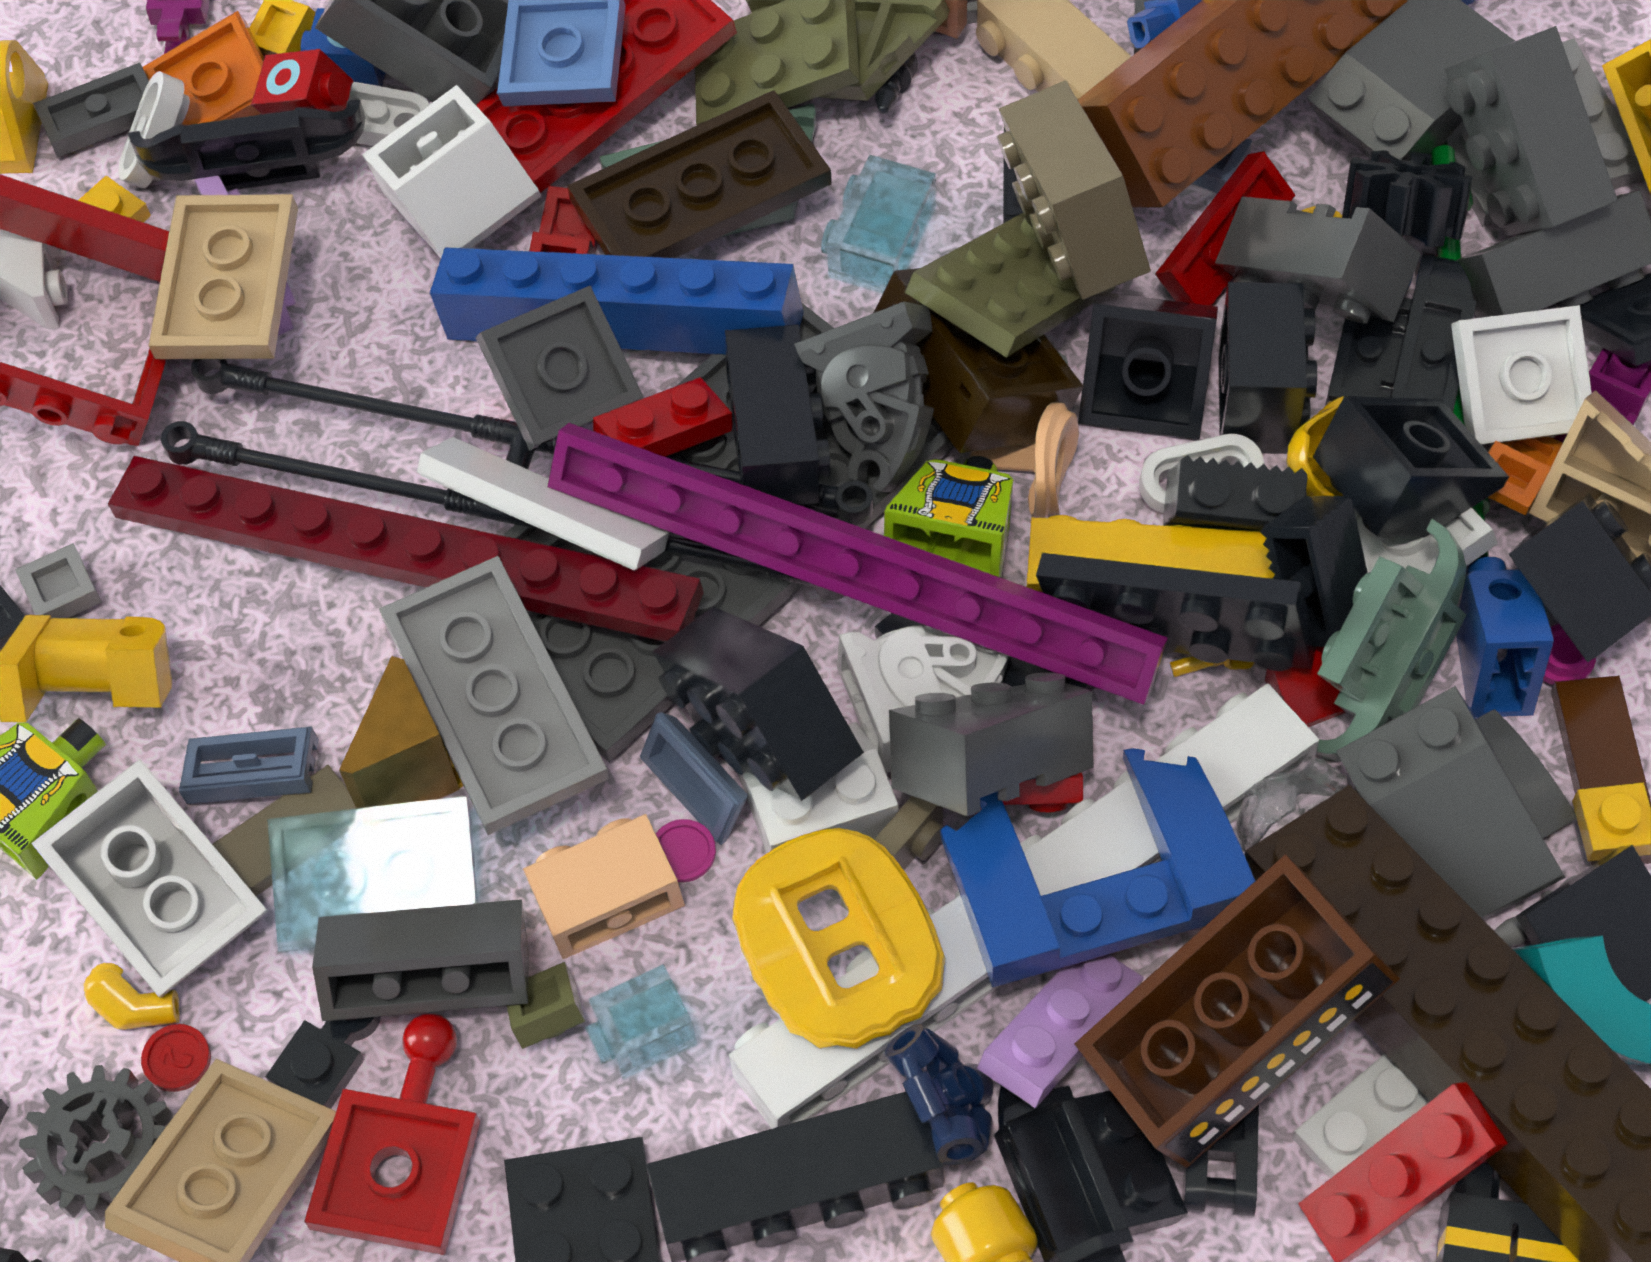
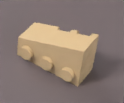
[1529,391,1651,558]

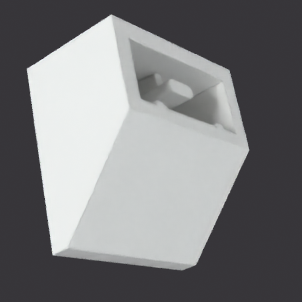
[362,85,541,258]

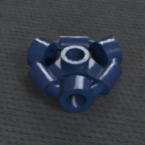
[885,1024,994,1166]

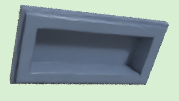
[640,712,748,845]

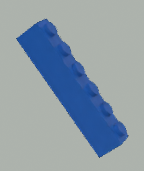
[430,247,804,355]

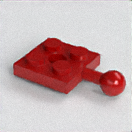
[304,1013,480,1255]

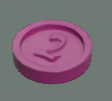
[655,819,716,882]

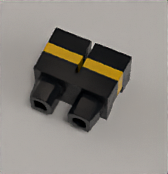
[1436,1163,1580,1262]

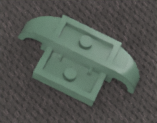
[1316,519,1466,762]

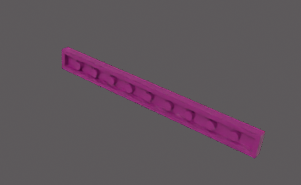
[547,423,1168,705]

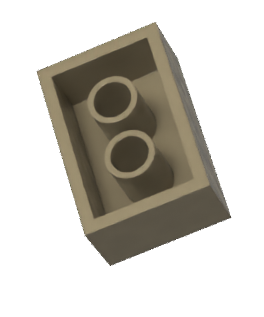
[997,80,1151,300]

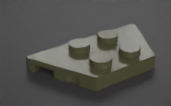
[746,0,950,101]

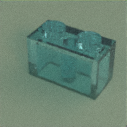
[821,154,936,294]

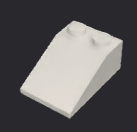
[31,759,268,998]

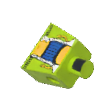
[884,456,1014,578]
[0,718,106,880]

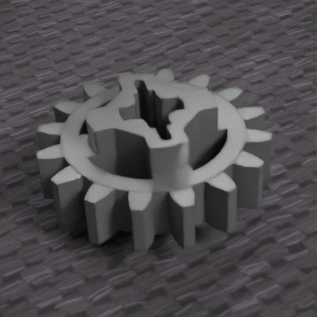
[19,1065,174,1221]

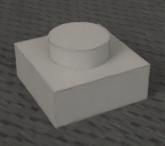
[15,543,102,618]

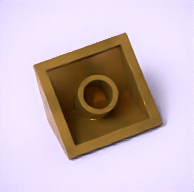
[339,656,460,828]

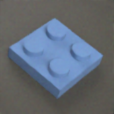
[497,0,626,106]

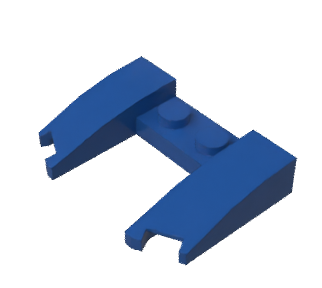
[940,748,1255,988]

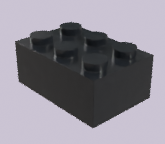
[653,606,864,801]

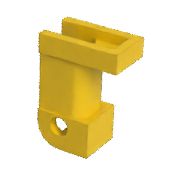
[0,615,172,722]

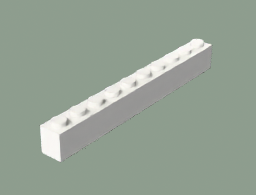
[729,683,1319,1129]

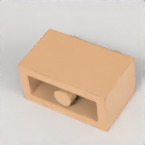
[523,814,685,959]

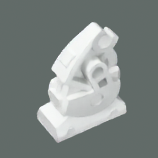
[837,625,1010,773]

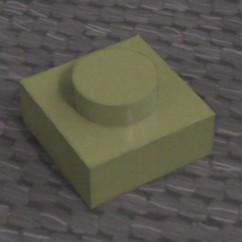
[506,962,585,1049]

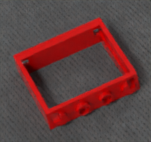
[0,174,169,446]

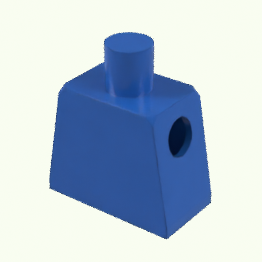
[1456,557,1554,718]

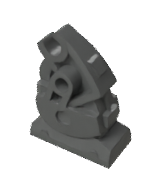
[794,301,934,492]

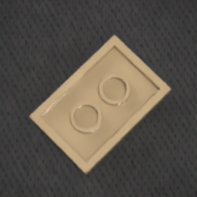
[148,194,298,359]
[105,1058,336,1262]

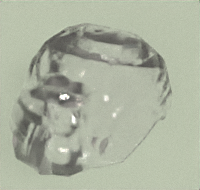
[1237,755,1348,852]

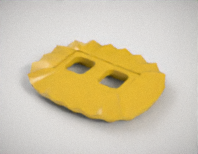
[732,828,946,1049]

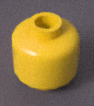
[931,1182,1038,1262]

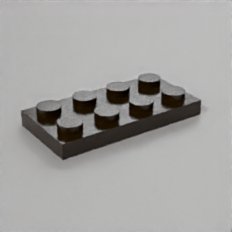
[567,90,832,258]

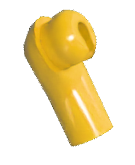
[83,963,180,1030]

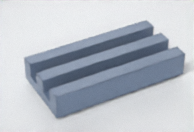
[179,726,319,804]

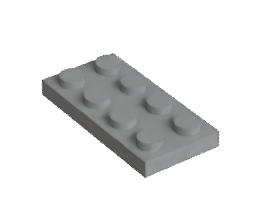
[379,556,609,835]

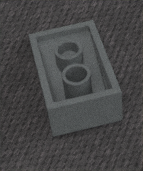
[1307,0,1515,162]
[1336,686,1566,920]

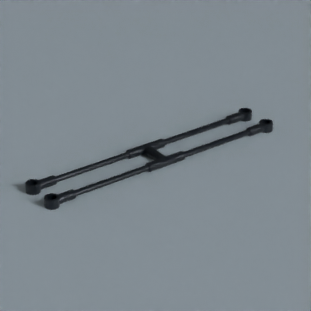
[161,359,874,600]

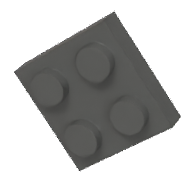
[476,286,644,450]

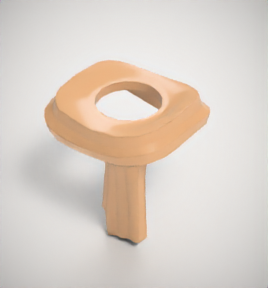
[970,403,1079,518]

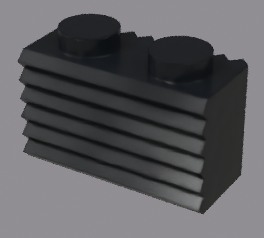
[1163,455,1307,532]
[1260,496,1368,647]

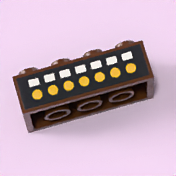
[1074,854,1400,1168]

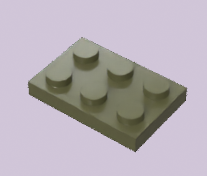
[695,0,860,125]

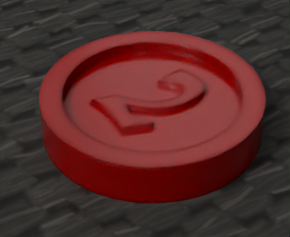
[141,1024,211,1092]

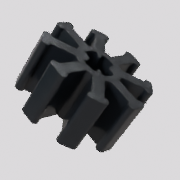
[1342,150,1473,247]

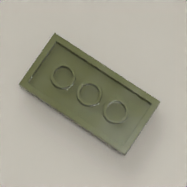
[905,213,1116,357]

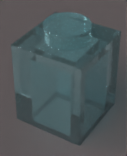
[585,964,697,1080]

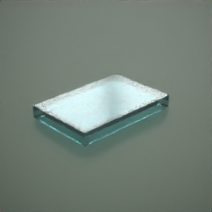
[267,796,478,953]

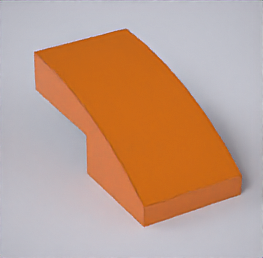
[1488,437,1563,515]

